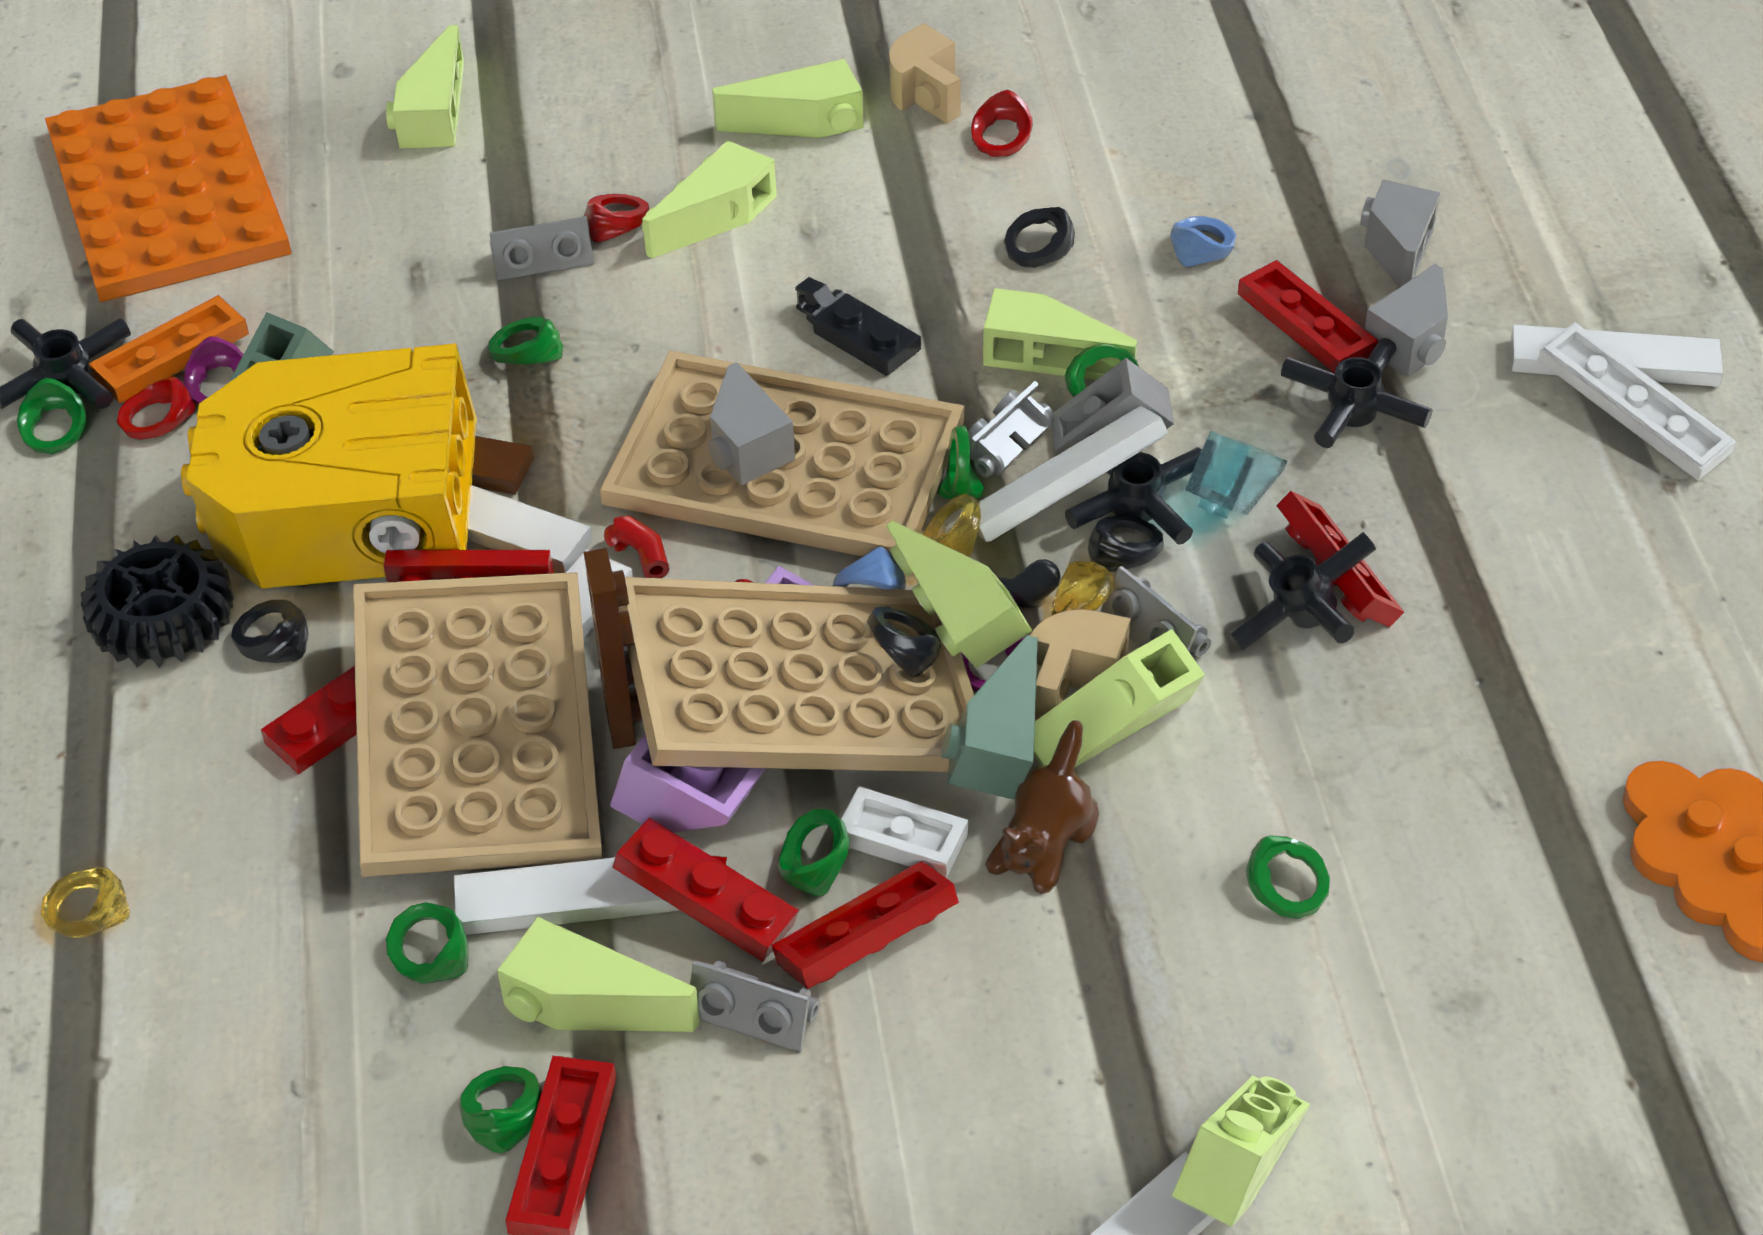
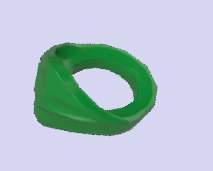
[488,317,563,364]
[1065,344,1139,398]
[17,378,86,454]
[938,426,984,502]
[778,809,850,897]
[1246,835,1330,919]
[386,902,469,984]
[459,1066,542,1154]

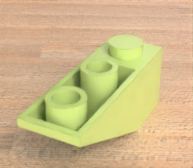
[642,140,777,258]
[886,520,1032,668]
[1034,629,1205,768]
[1172,1075,1310,1227]

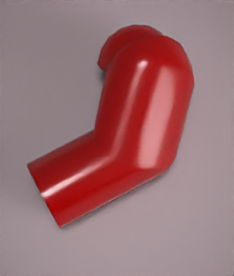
[604,516,670,578]

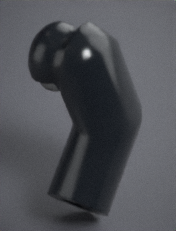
[997,559,1061,608]

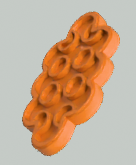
[1622,761,1763,963]

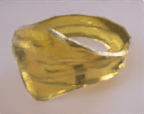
[923,494,981,557]
[1051,561,1115,615]
[41,867,130,938]

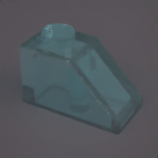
[1185,431,1288,519]

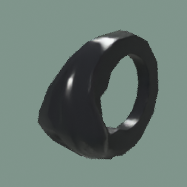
[1004,207,1075,268]
[1088,516,1164,573]
[231,600,309,663]
[867,606,941,678]

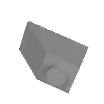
[1360,180,1440,287]
[1365,264,1448,377]
[1051,358,1174,454]
[708,362,795,485]

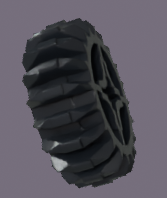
[80,535,234,668]

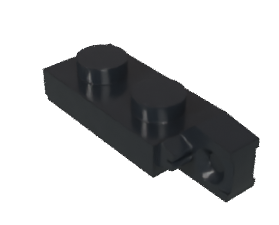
[795,277,921,376]

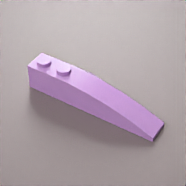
[610,566,813,832]

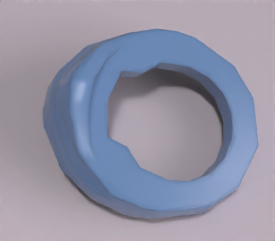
[1170,216,1236,267]
[833,547,906,590]

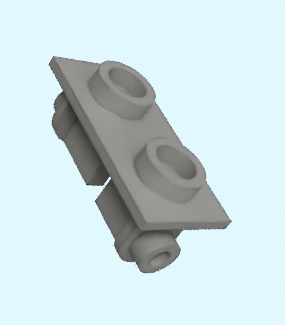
[489,216,594,280]
[968,381,1054,478]
[1100,566,1211,657]
[690,961,820,1052]

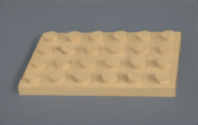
[600,351,964,557]
[353,572,602,877]
[619,577,974,772]

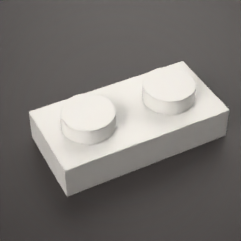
[842,786,968,878]

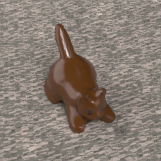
[985,720,1099,894]

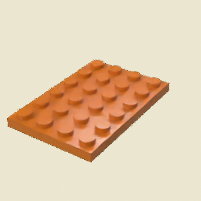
[45,75,292,302]

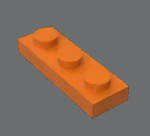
[89,295,249,404]

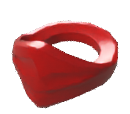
[971,89,1033,157]
[584,194,650,243]
[117,377,195,440]

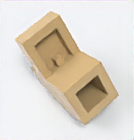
[889,23,961,124]
[1030,609,1131,721]

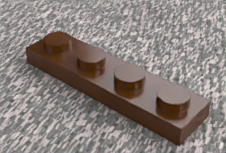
[583,548,643,749]

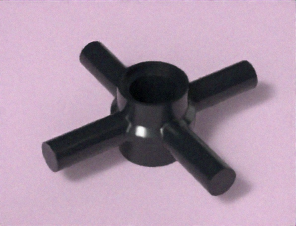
[0,318,131,410]
[1281,338,1433,448]
[1065,433,1208,545]
[1230,532,1377,651]

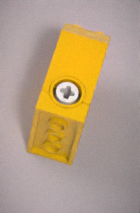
[181,343,477,589]

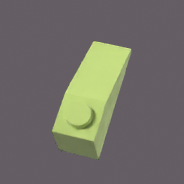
[386,25,464,149]
[712,59,864,138]
[983,288,1137,380]
[497,917,700,1032]

